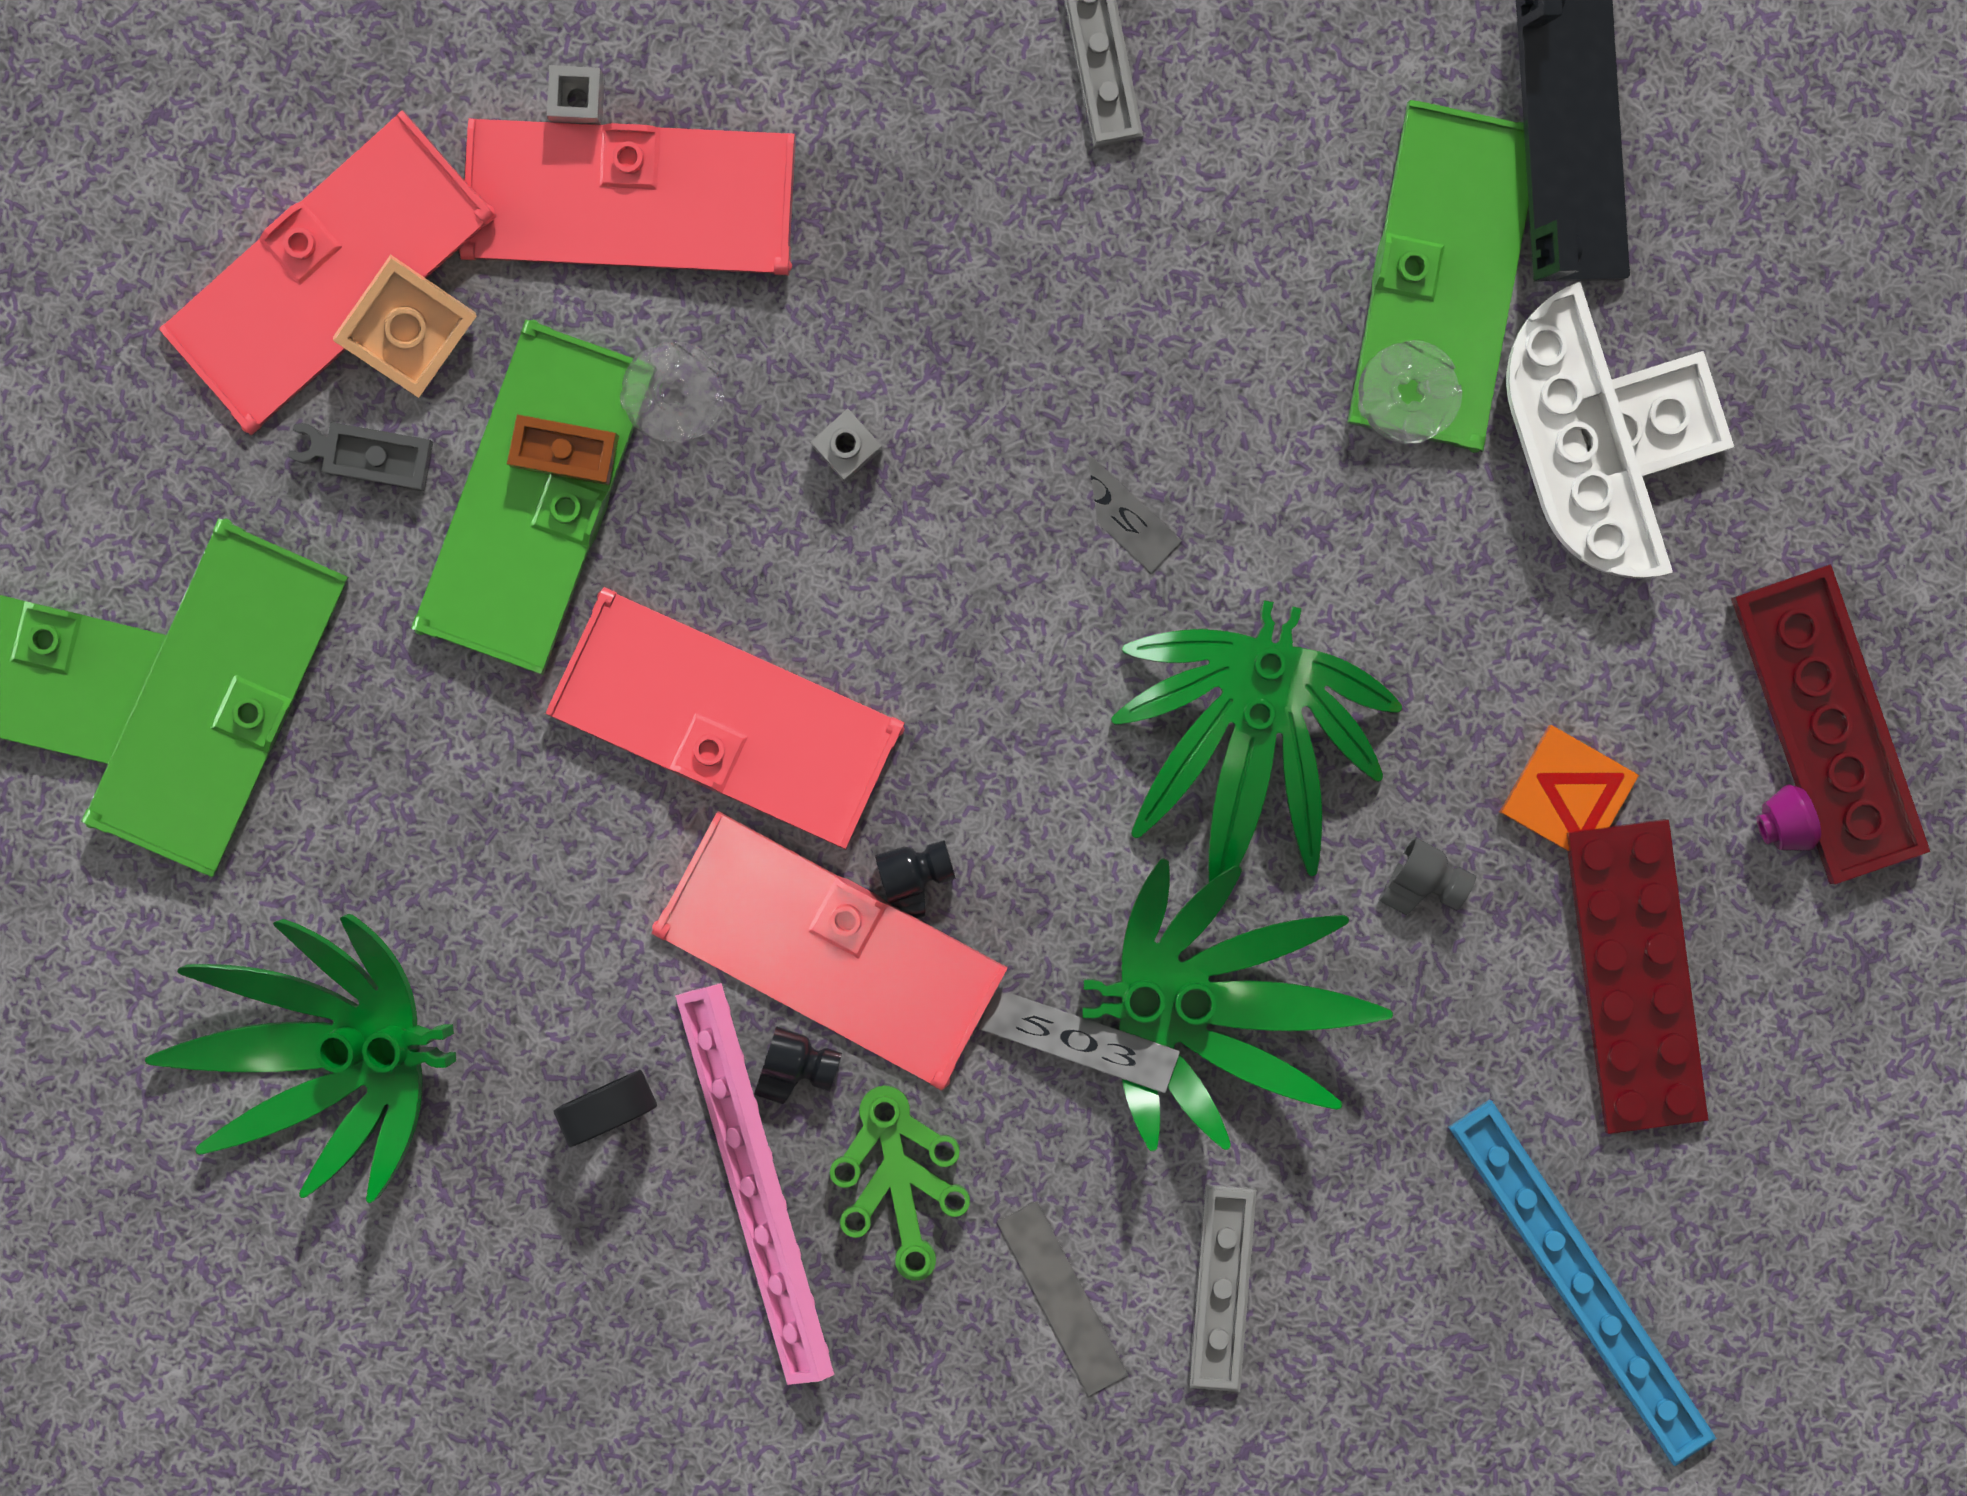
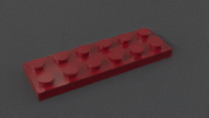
[1731,564,1931,884]
[1567,819,1709,1134]

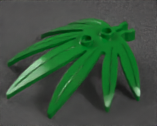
[1111,600,1402,883]
[1082,858,1393,1151]
[145,914,456,1203]

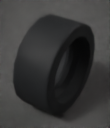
[553,1070,657,1147]

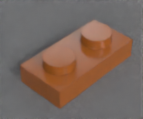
[507,414,619,485]

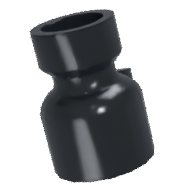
[875,840,956,918]
[754,1026,842,1104]

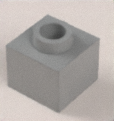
[547,65,605,125]
[810,408,883,483]

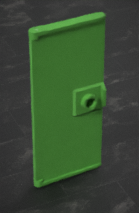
[1347,100,1529,453]
[411,319,656,675]
[81,518,349,877]
[0,595,166,764]

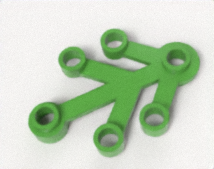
[830,1085,970,1281]

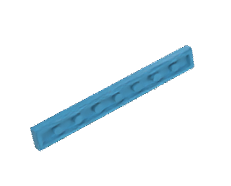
[1448,1099,1717,1466]

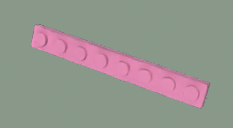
[675,983,834,1385]

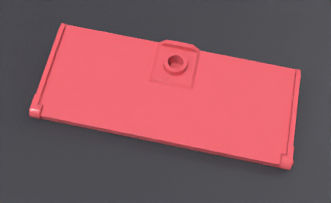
[159,110,497,435]
[458,118,796,276]
[546,587,905,850]
[651,811,1008,1091]

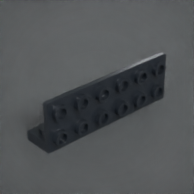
[1516,0,1630,282]

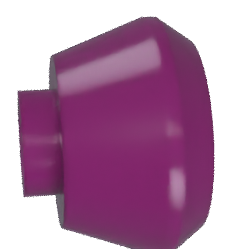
[1756,784,1821,851]

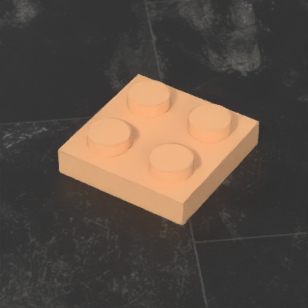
[333,254,476,398]

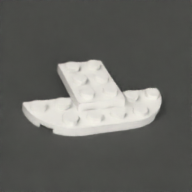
[1506,282,1734,578]

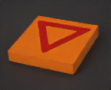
[1499,725,1639,851]

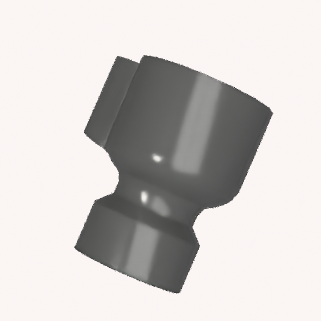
[1379,837,1476,915]

